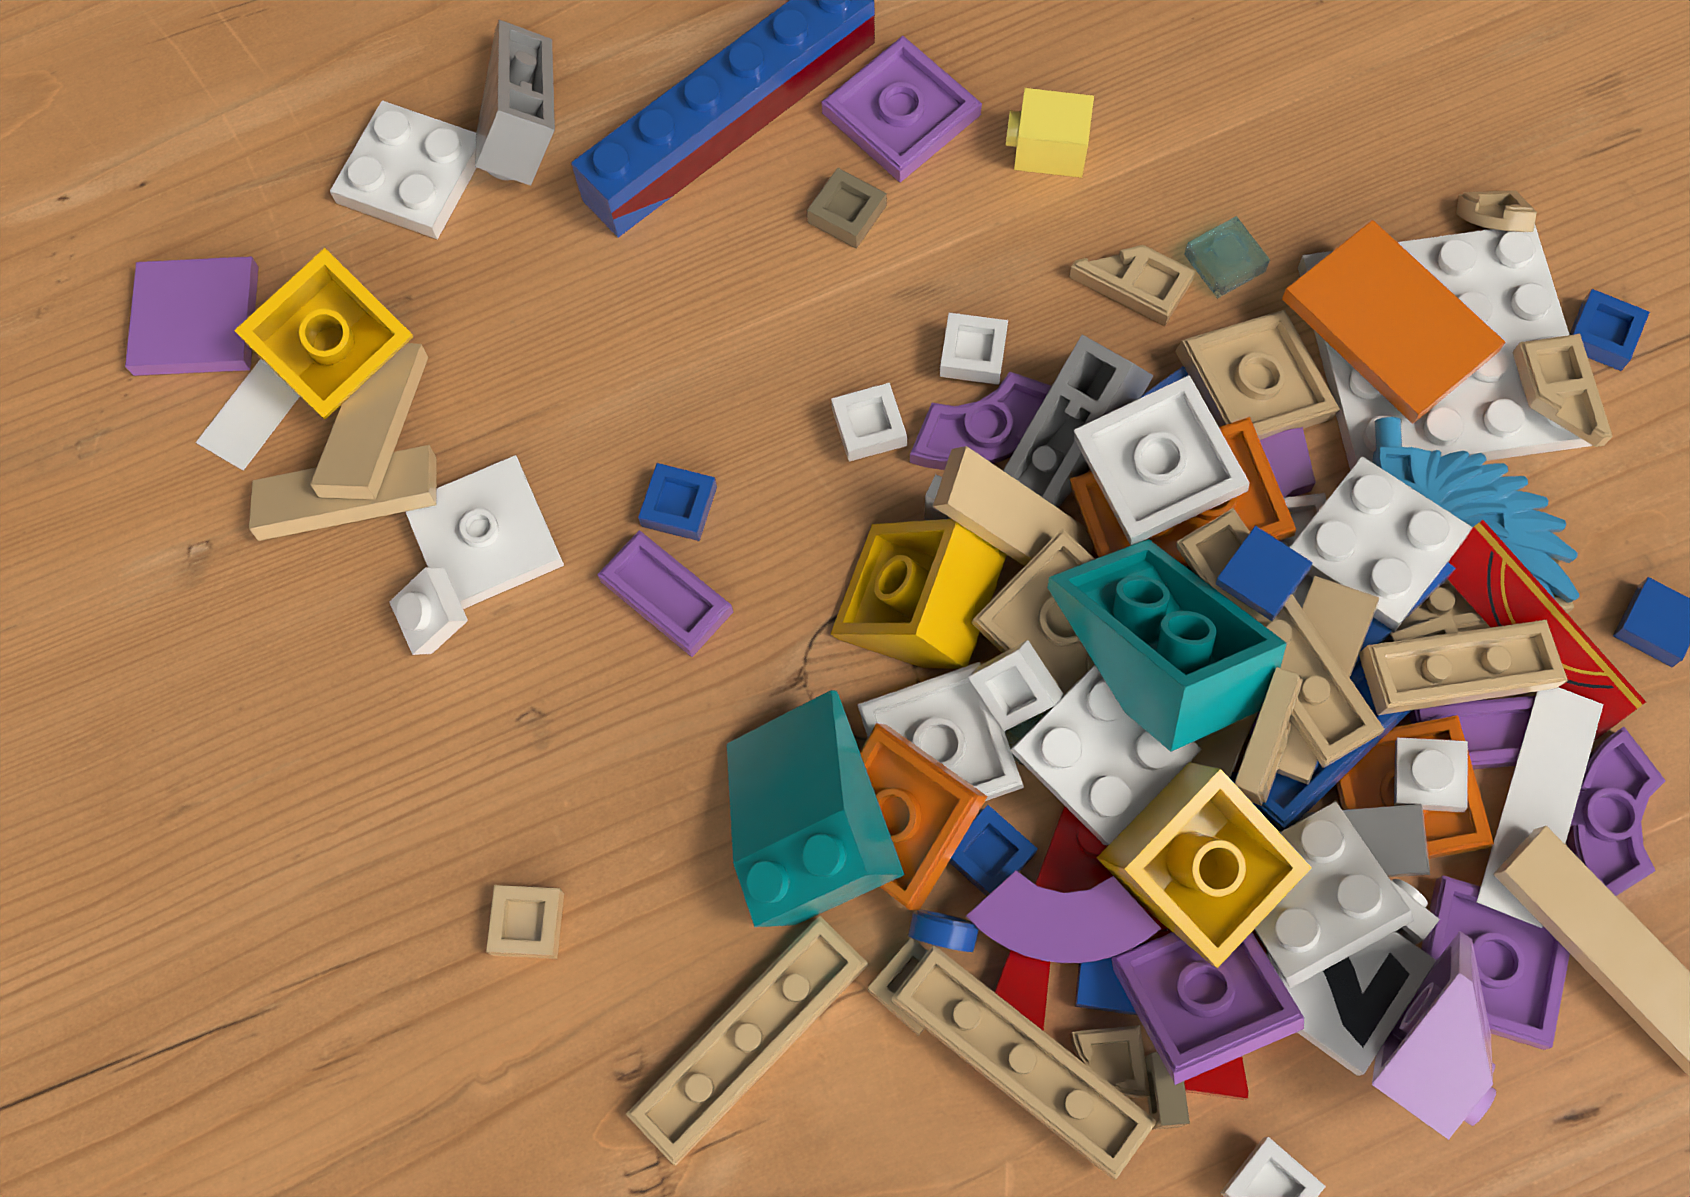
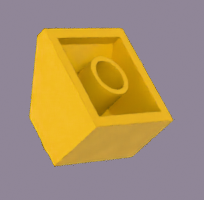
[234,248,413,420]
[830,519,1007,669]
[1097,762,1312,968]

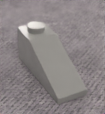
[475,20,555,186]
[1003,335,1153,508]

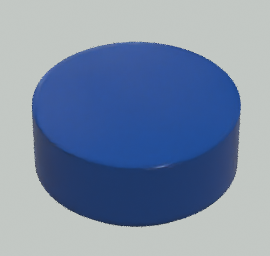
[908,909,979,952]

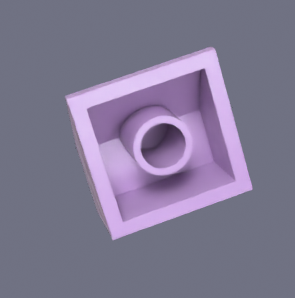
[1372,931,1497,1140]

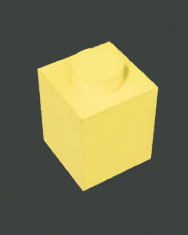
[1006,88,1094,178]

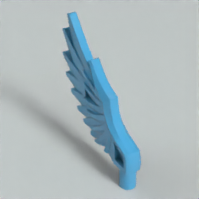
[1372,417,1580,603]

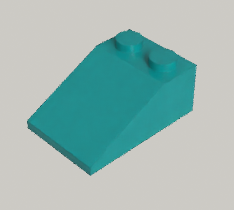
[1047,539,1287,752]
[727,690,905,927]

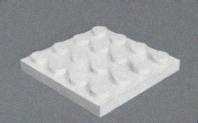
[1298,225,1592,471]

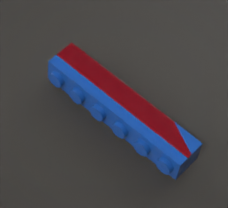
[571,0,875,238]

